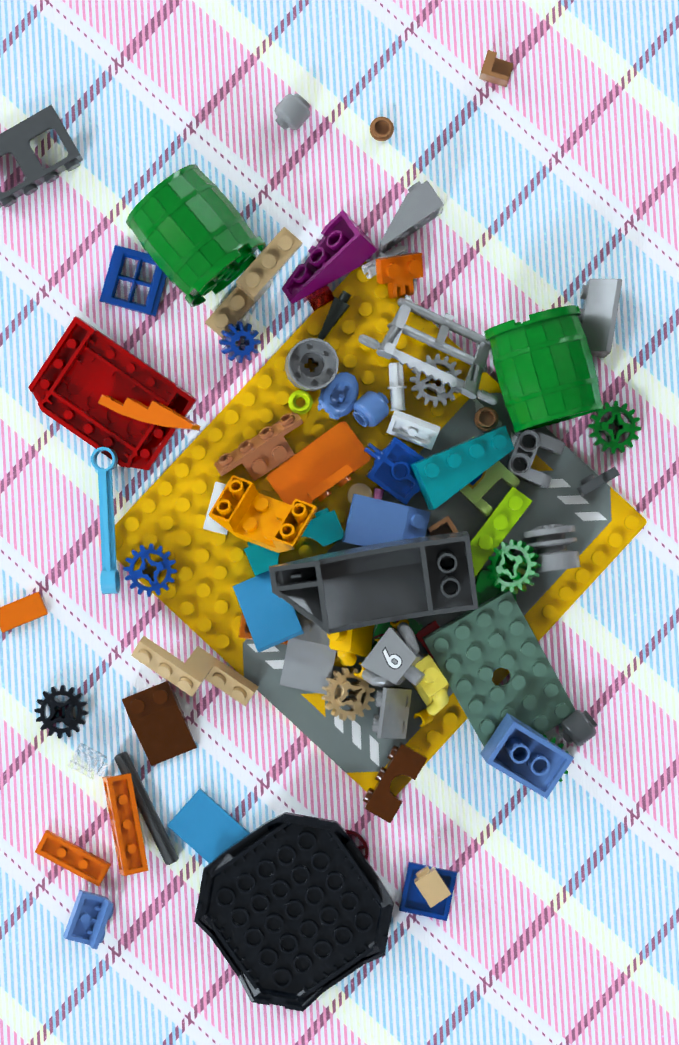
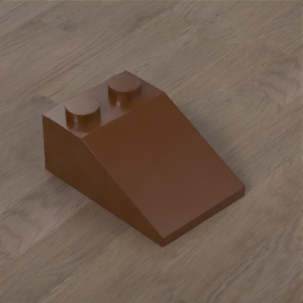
[122,681,197,766]

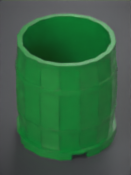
[126,164,266,307]
[484,305,604,433]

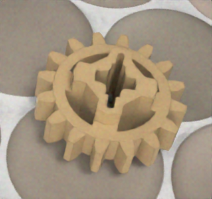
[321,667,375,721]

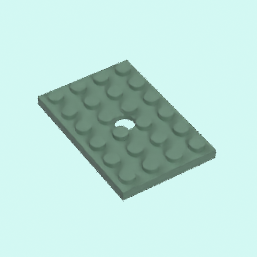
[422,590,575,747]

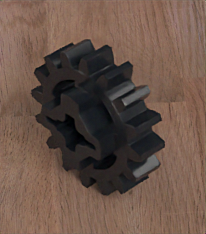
[34,685,89,739]

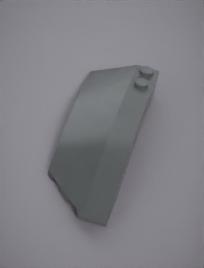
[269,531,479,635]

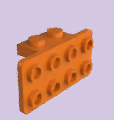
[267,421,371,505]

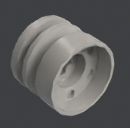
[285,338,339,391]
[524,524,581,573]

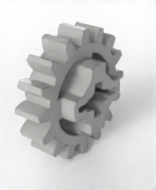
[410,354,462,408]

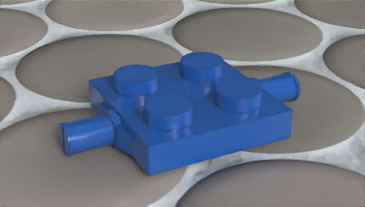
[364,437,424,505]

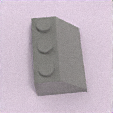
[578,279,623,358]

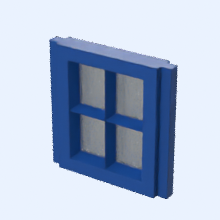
[99,245,167,317]

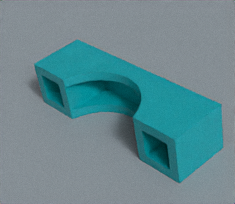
[244,508,344,576]

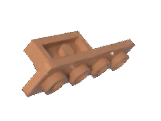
[214,412,303,481]

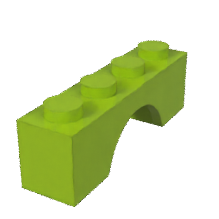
[470,487,532,577]

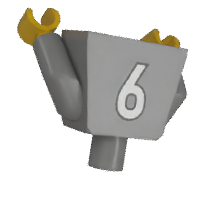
[353,619,425,688]

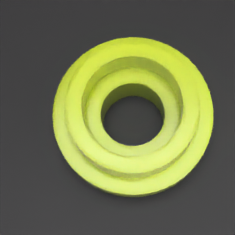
[288,390,313,415]

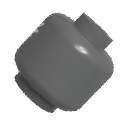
[560,710,598,746]

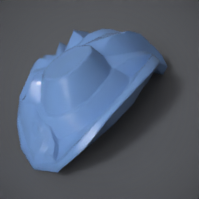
[317,372,359,420]

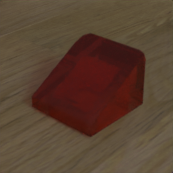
[305,285,334,311]

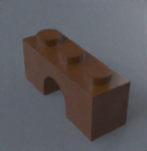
[362,743,427,823]

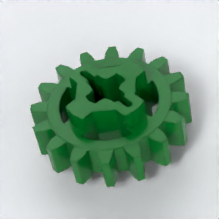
[587,401,641,454]
[487,539,541,594]

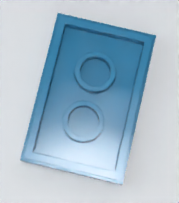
[233,571,304,652]
[167,788,250,863]

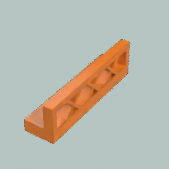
[102,773,149,876]

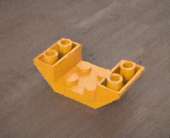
[208,475,318,553]

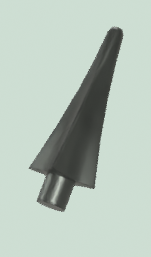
[318,291,351,340]

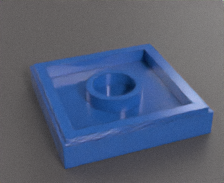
[399,862,457,921]

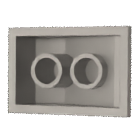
[379,180,444,253]
[280,614,336,695]

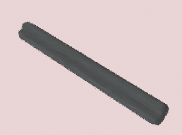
[114,752,179,865]

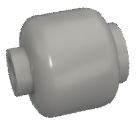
[274,93,310,130]

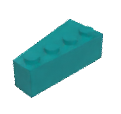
[410,426,515,510]

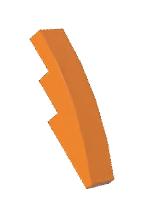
[98,394,201,431]

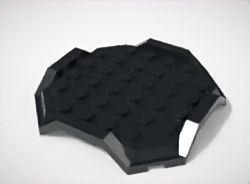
[194,812,394,1012]

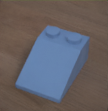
[342,494,431,547]
[480,713,574,799]

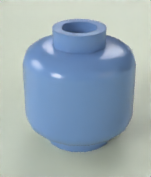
[353,391,389,427]

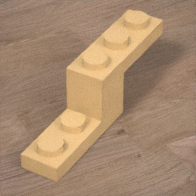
[205,227,303,339]
[131,636,259,707]

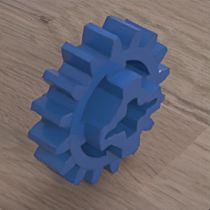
[123,543,178,597]

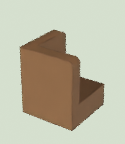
[479,50,513,87]
[427,516,458,536]

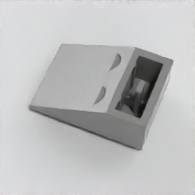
[372,686,412,739]

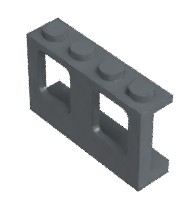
[0,104,83,208]

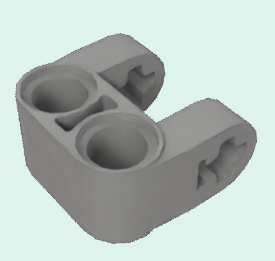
[507,430,565,489]

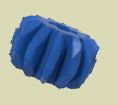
[219,321,261,363]

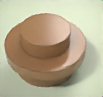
[370,117,394,141]
[474,407,499,432]

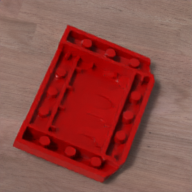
[28,316,197,470]

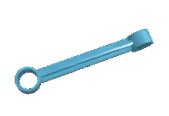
[91,447,120,594]

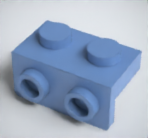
[63,890,114,950]

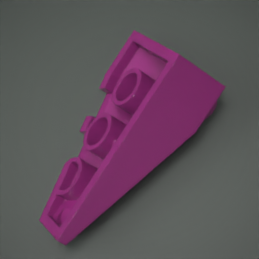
[282,210,377,304]

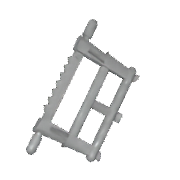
[358,295,498,405]

